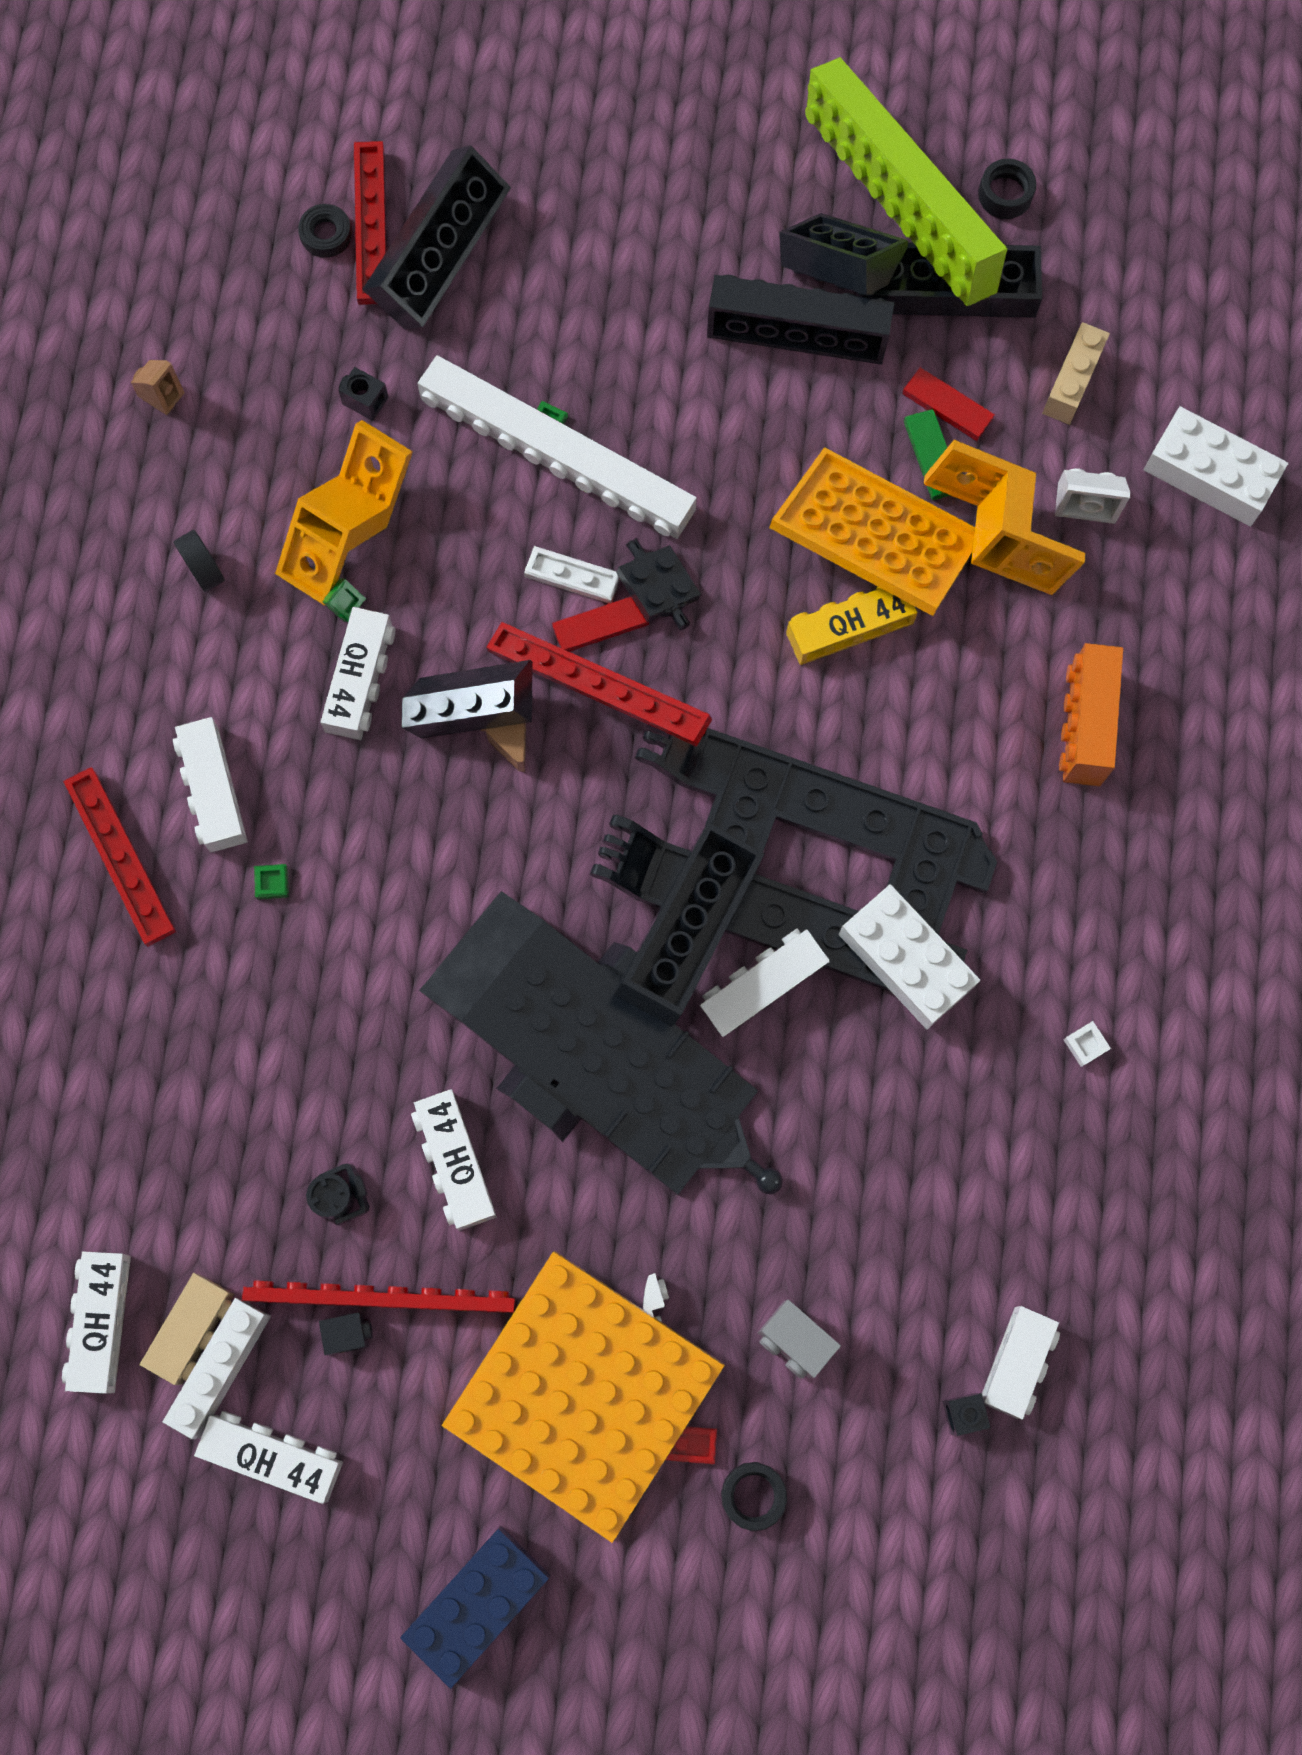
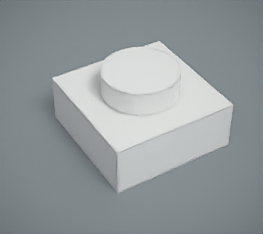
[1063,1021,1111,1067]

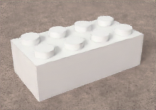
[1143,406,1288,527]
[839,884,980,1030]

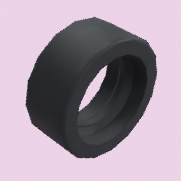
[978,159,1036,219]
[173,530,225,592]
[721,1462,787,1531]

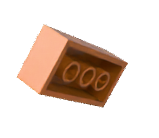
[1059,643,1123,787]

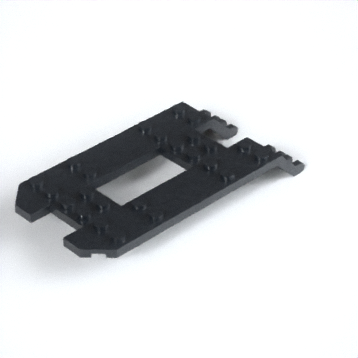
[590,725,997,992]

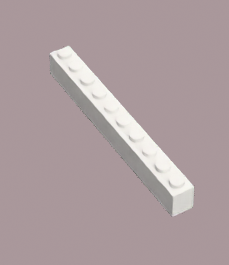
[417,355,697,539]

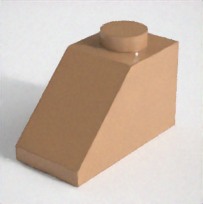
[131,360,185,415]
[481,723,526,772]

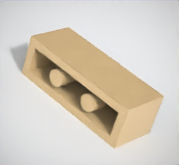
[1042,322,1110,425]
[139,1273,235,1385]

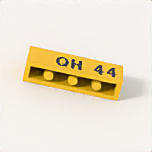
[786,587,918,665]

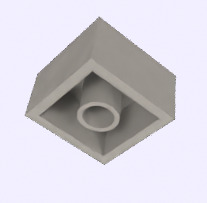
[757,1300,841,1379]

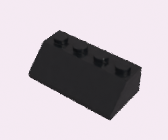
[779,213,908,296]
[402,660,533,739]

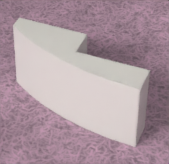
[643,1273,669,1322]

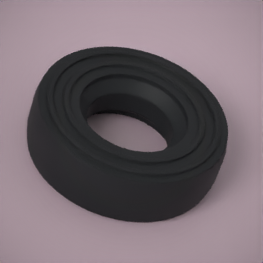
[298,204,352,257]

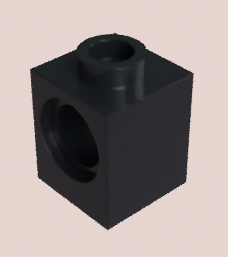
[338,367,389,421]
[319,1312,373,1356]
[942,1393,991,1436]

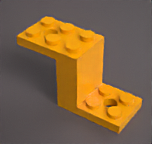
[275,420,413,606]
[924,440,1085,595]

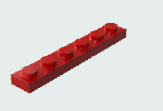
[354,141,387,305]
[63,767,176,947]

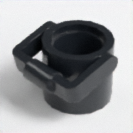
[306,1164,370,1226]

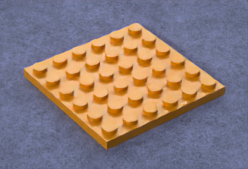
[441,1251,725,1543]

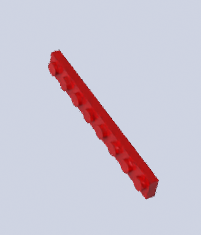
[486,622,713,747]
[242,1281,516,1313]

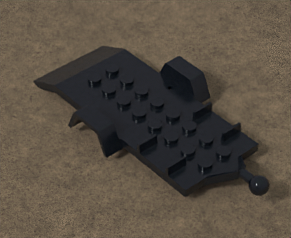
[419,891,783,1195]

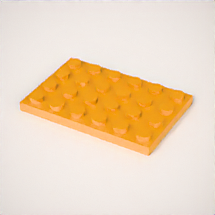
[769,447,975,616]

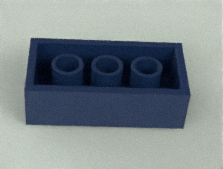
[400,1526,550,1689]

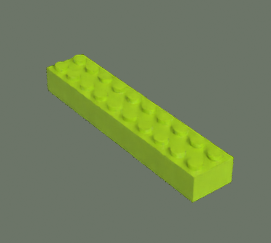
[805,57,1007,306]

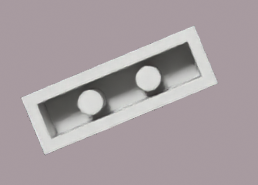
[982,1306,1060,1419]

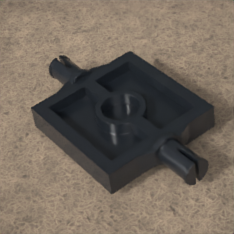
[616,538,701,631]

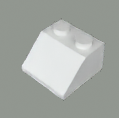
[1055,469,1130,524]

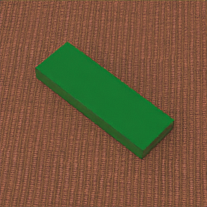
[903,409,951,501]

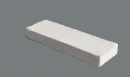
[524,546,620,604]

